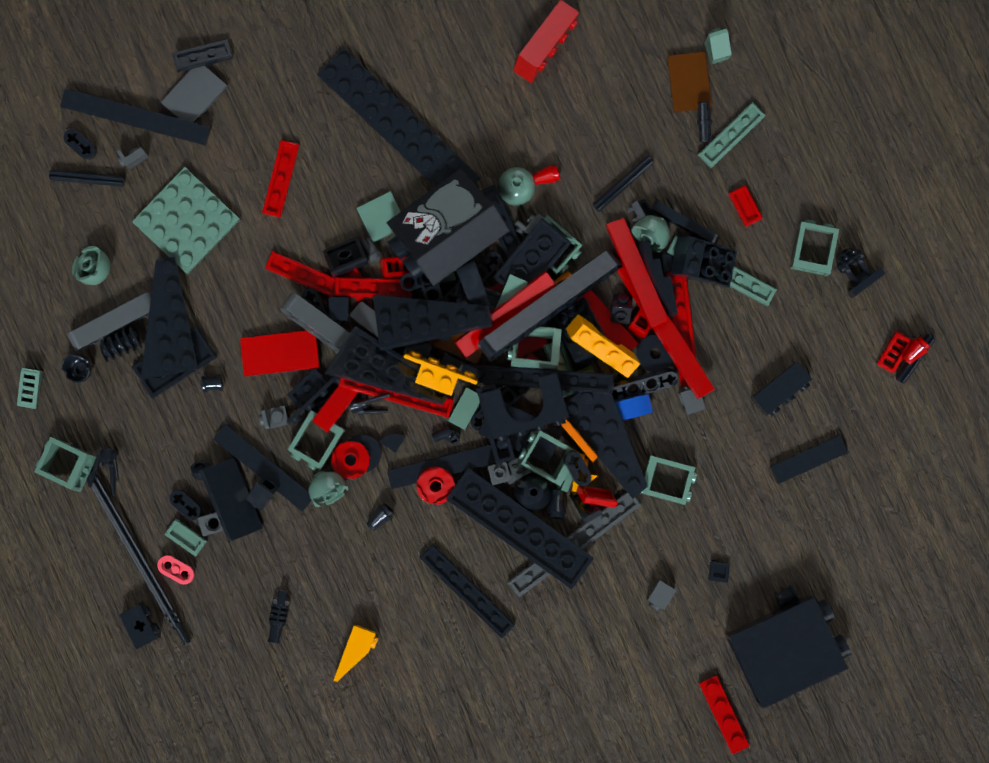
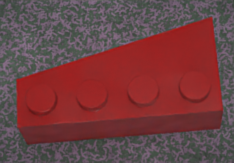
[513,0,579,84]

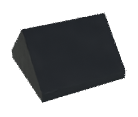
[323,237,369,278]

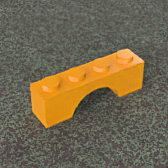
[566,314,640,378]

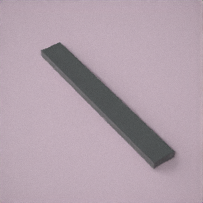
[507,492,641,597]

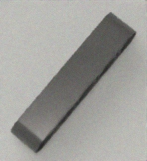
[67,292,151,352]
[280,293,350,353]

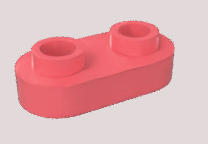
[157,555,195,584]

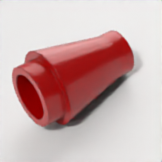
[532,165,561,185]
[902,336,931,365]

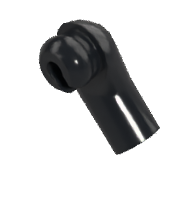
[431,427,460,444]

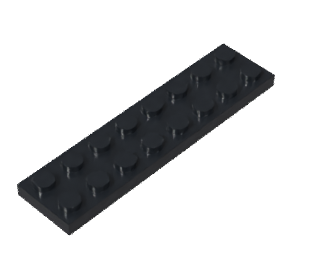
[446,468,594,589]

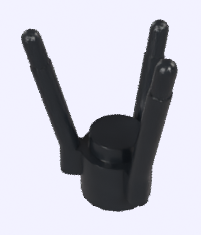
[350,393,390,415]
[88,449,119,497]

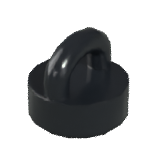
[191,461,210,480]

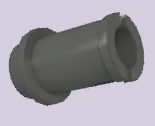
[361,238,381,263]

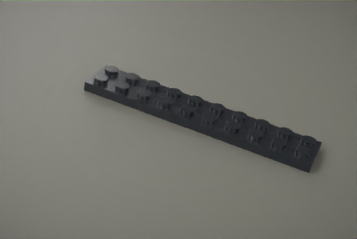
[317,48,480,187]

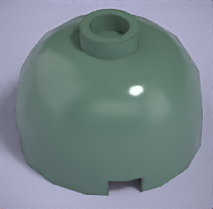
[498,167,536,206]
[631,215,670,253]
[72,246,111,285]
[309,471,348,507]

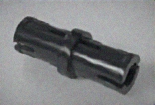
[697,102,712,141]

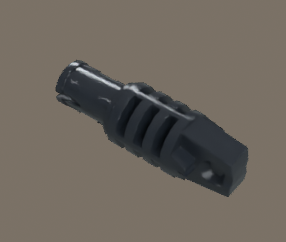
[267,589,290,644]

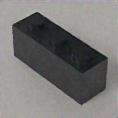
[751,361,812,416]

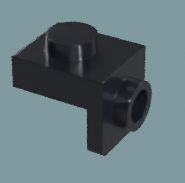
[611,294,633,324]

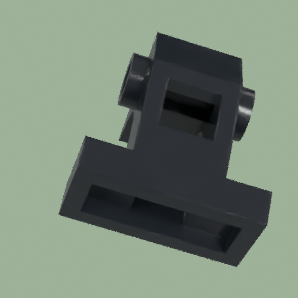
[835,247,886,298]

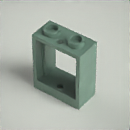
[544,215,582,276]
[790,220,839,276]
[508,327,562,370]
[288,410,346,471]
[518,430,579,486]
[34,437,96,492]
[641,455,697,505]

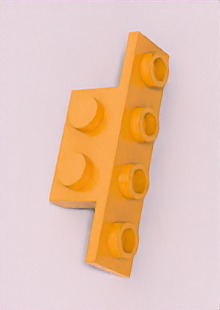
[403,350,479,396]

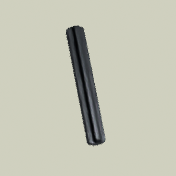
[593,156,654,212]
[49,169,125,187]

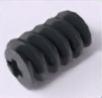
[100,327,143,363]

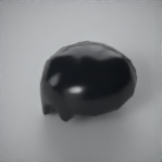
[61,354,92,383]

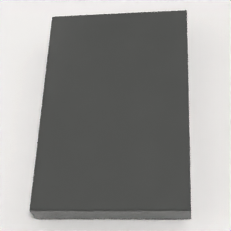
[161,66,228,123]

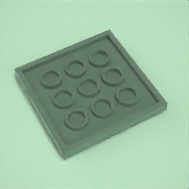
[132,167,240,274]

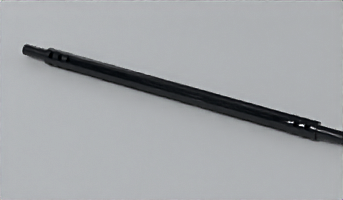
[71,442,191,645]

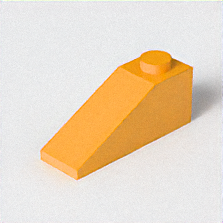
[333,624,378,682]

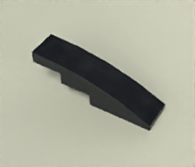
[637,241,678,318]

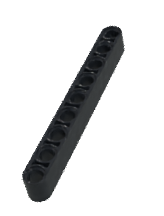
[477,250,622,361]

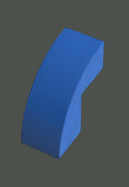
[615,394,653,420]

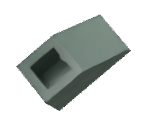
[704,28,732,65]

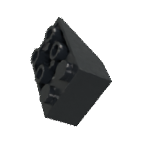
[670,236,737,288]
[553,297,609,369]

